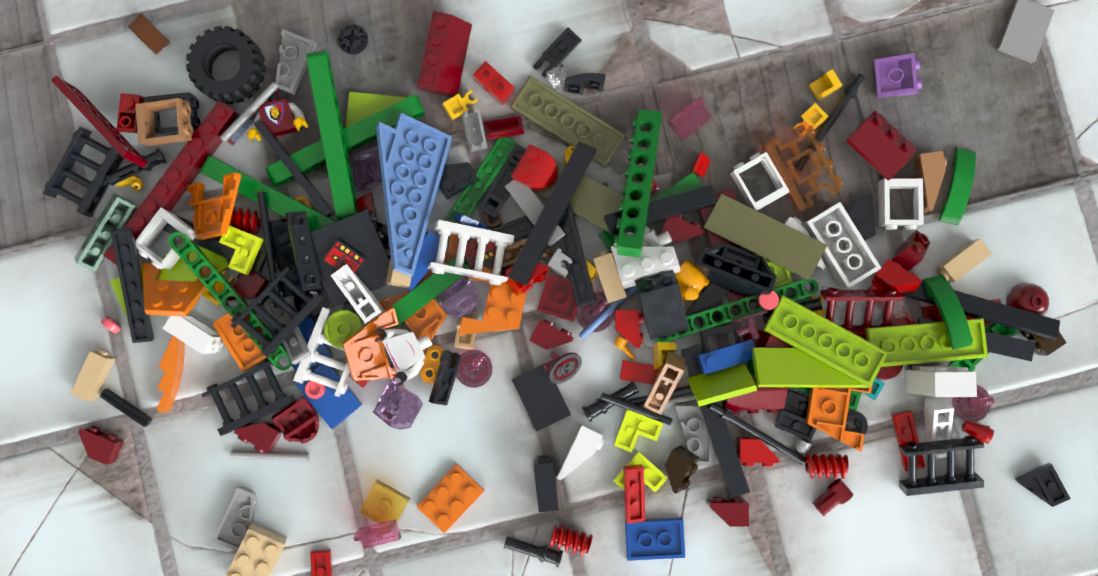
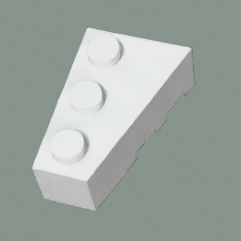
[611,246,681,289]

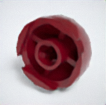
[1006,283,1049,315]

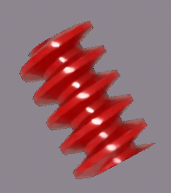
[229,206,262,235]
[805,454,849,479]
[550,523,593,558]

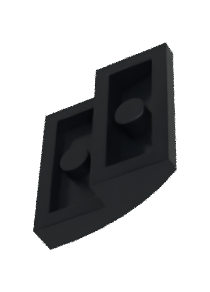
[564,73,606,95]
[774,389,816,442]

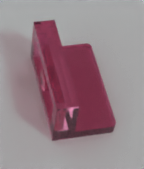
[669,96,712,141]
[353,519,401,549]

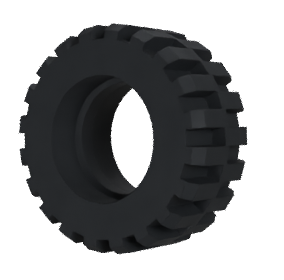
[186,26,266,104]

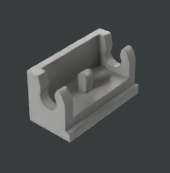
[462,108,488,153]
[548,248,572,278]

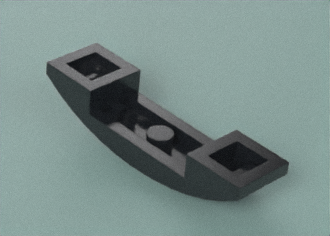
[478,144,526,218]

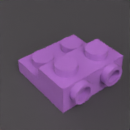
[874,53,922,98]

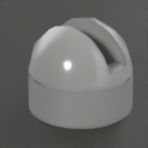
[795,437,812,453]

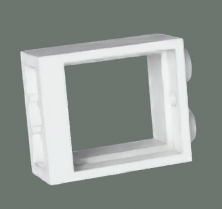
[730,152,790,211]
[878,178,924,230]
[135,208,196,270]
[162,313,224,354]

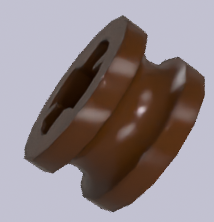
[484,213,502,228]

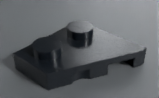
[439,162,479,200]
[844,193,876,241]
[1014,463,1071,507]

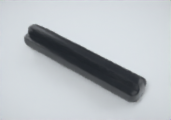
[100,389,152,427]

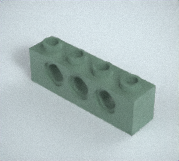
[74,192,135,272]

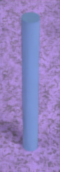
[578,285,636,340]

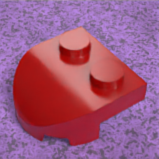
[511,144,558,191]

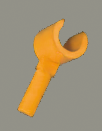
[614,336,636,361]

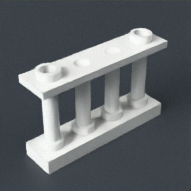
[427,220,514,285]
[293,307,367,397]

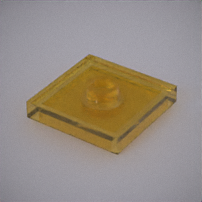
[359,479,411,531]

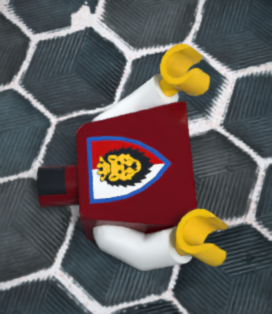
[247,91,308,142]

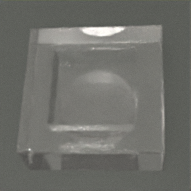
[546,63,569,90]

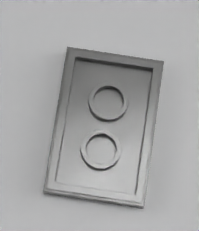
[997,0,1055,64]

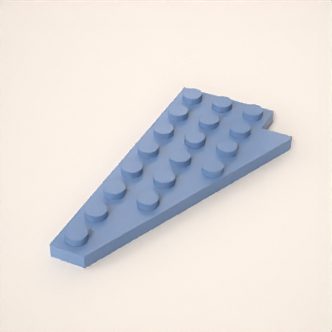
[376,113,452,277]

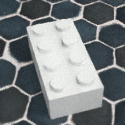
[802,202,881,290]
[905,366,977,397]

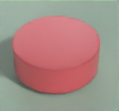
[758,291,779,310]
[101,316,121,334]
[305,380,326,399]

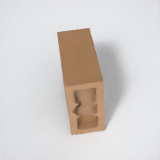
[135,98,193,146]

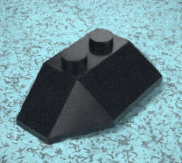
[696,243,777,296]

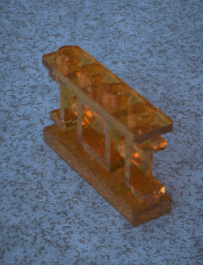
[764,122,844,212]

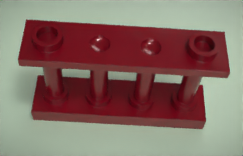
[820,287,904,340]

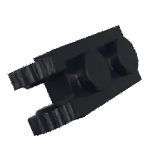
[533,27,582,78]
[428,350,461,406]

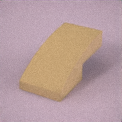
[454,307,479,350]

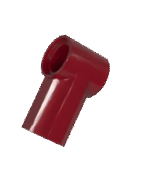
[812,478,854,517]

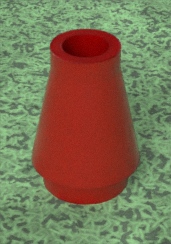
[961,420,994,444]

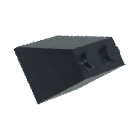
[635,270,689,340]

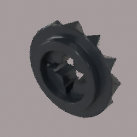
[337,24,368,55]
[845,410,868,436]

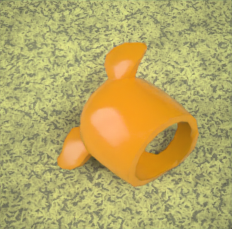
[675,260,711,302]

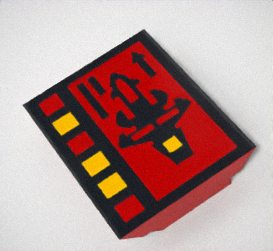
[464,238,497,269]
[321,239,367,274]

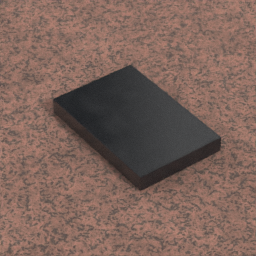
[512,363,571,431]

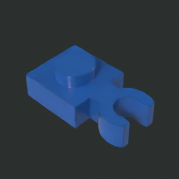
[453,212,489,230]

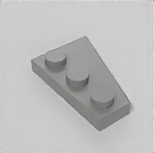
[275,29,317,95]
[674,405,713,465]
[212,486,256,551]

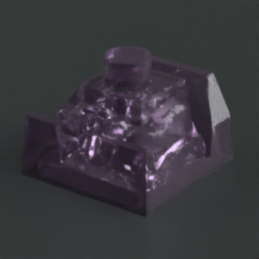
[350,146,383,192]
[436,276,480,319]
[373,379,423,430]

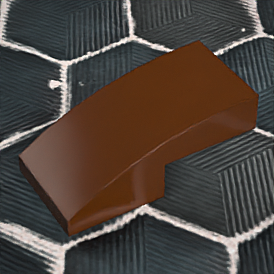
[128,13,170,55]

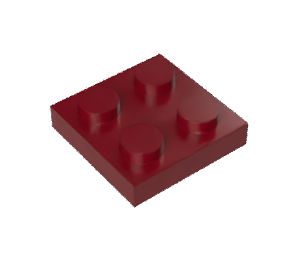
[537,274,578,322]

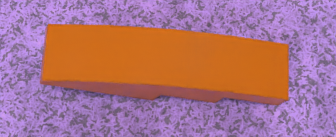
[156,336,185,413]

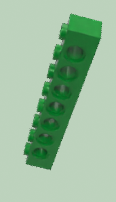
[614,109,662,258]

